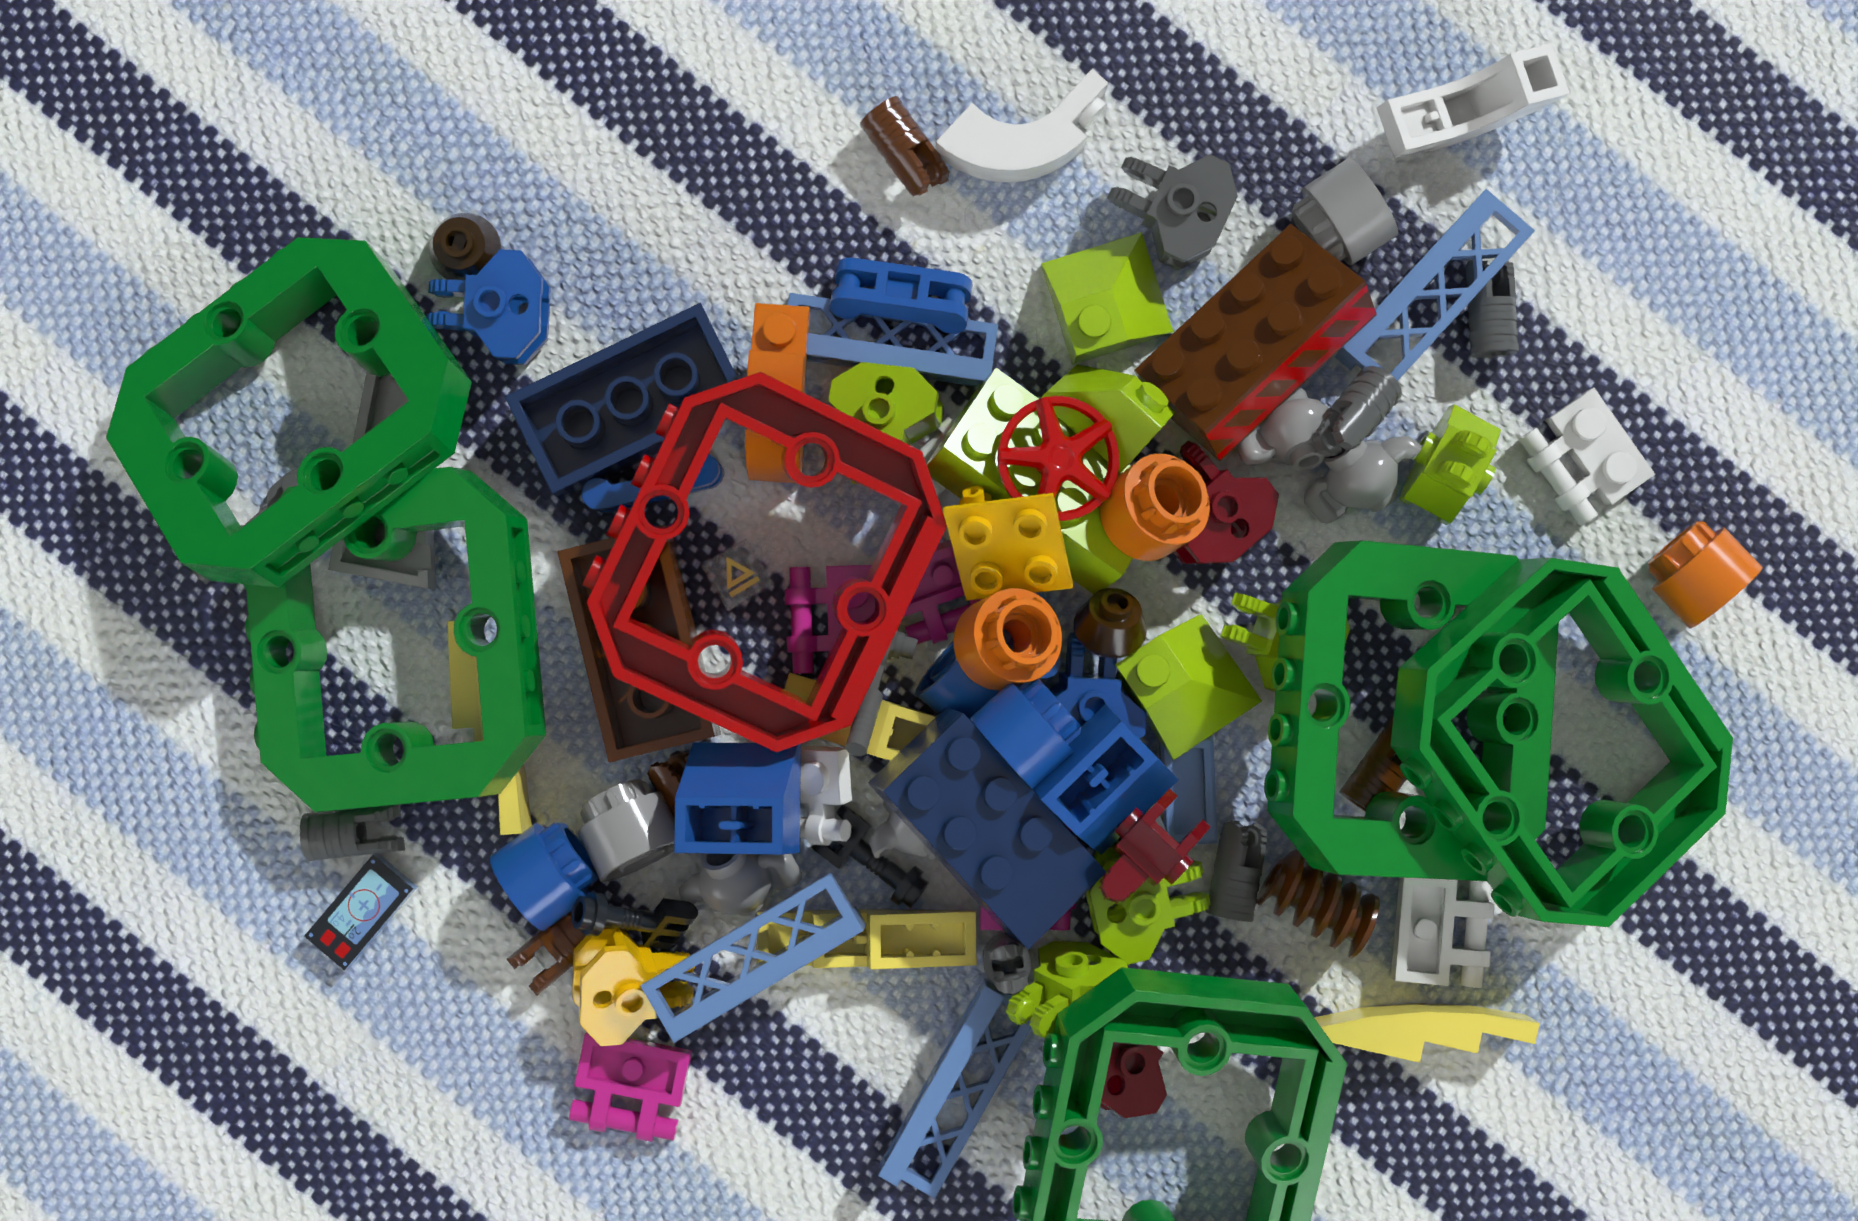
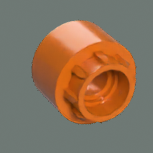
[1100,454,1210,561]
[1648,521,1763,629]
[953,588,1062,690]

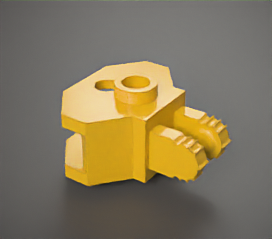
[572,927,695,1046]

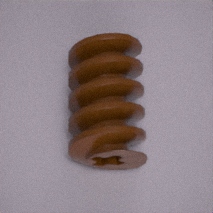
[1256,850,1380,959]

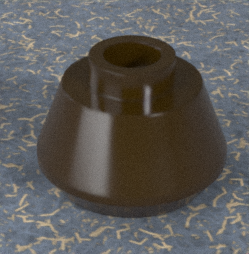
[429,213,502,280]
[1073,588,1147,658]

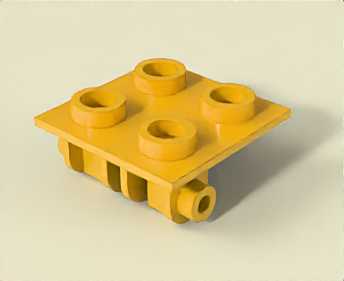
[943,485,1073,601]

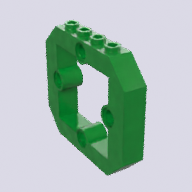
[106,237,472,587]
[243,467,546,812]
[1264,540,1559,881]
[1391,558,1733,927]
[1013,967,1347,1221]

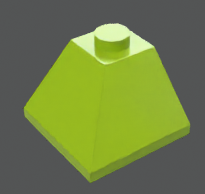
[1041,232,1173,365]
[1041,364,1175,473]
[1115,614,1262,761]

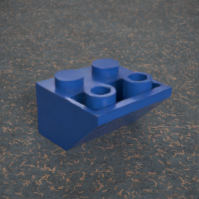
[1033,704,1179,855]
[674,742,801,855]

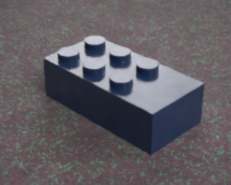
[504,302,738,500]
[868,707,1106,950]

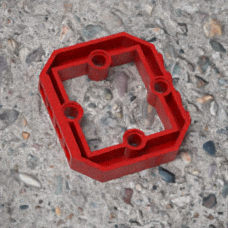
[582,372,947,752]

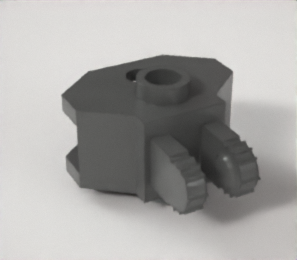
[1107,154,1238,271]

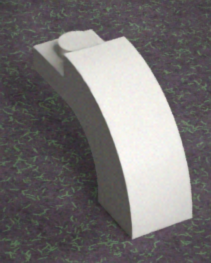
[1376,43,1570,158]
[936,68,1108,182]

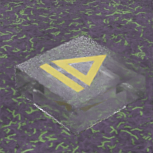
[701,538,775,611]

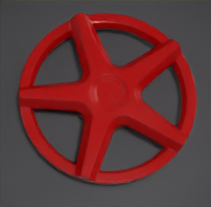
[997,396,1119,521]

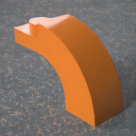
[745,303,810,483]

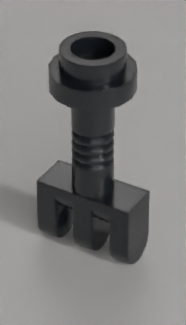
[811,805,929,908]
[572,892,698,949]

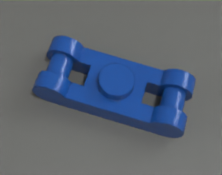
[829,258,973,334]
[582,454,724,513]

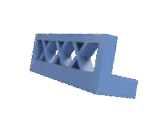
[1335,189,1535,381]
[788,293,999,387]
[641,872,866,1043]
[878,978,1031,1199]

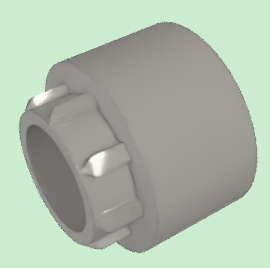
[1292,158,1398,265]
[578,779,675,882]

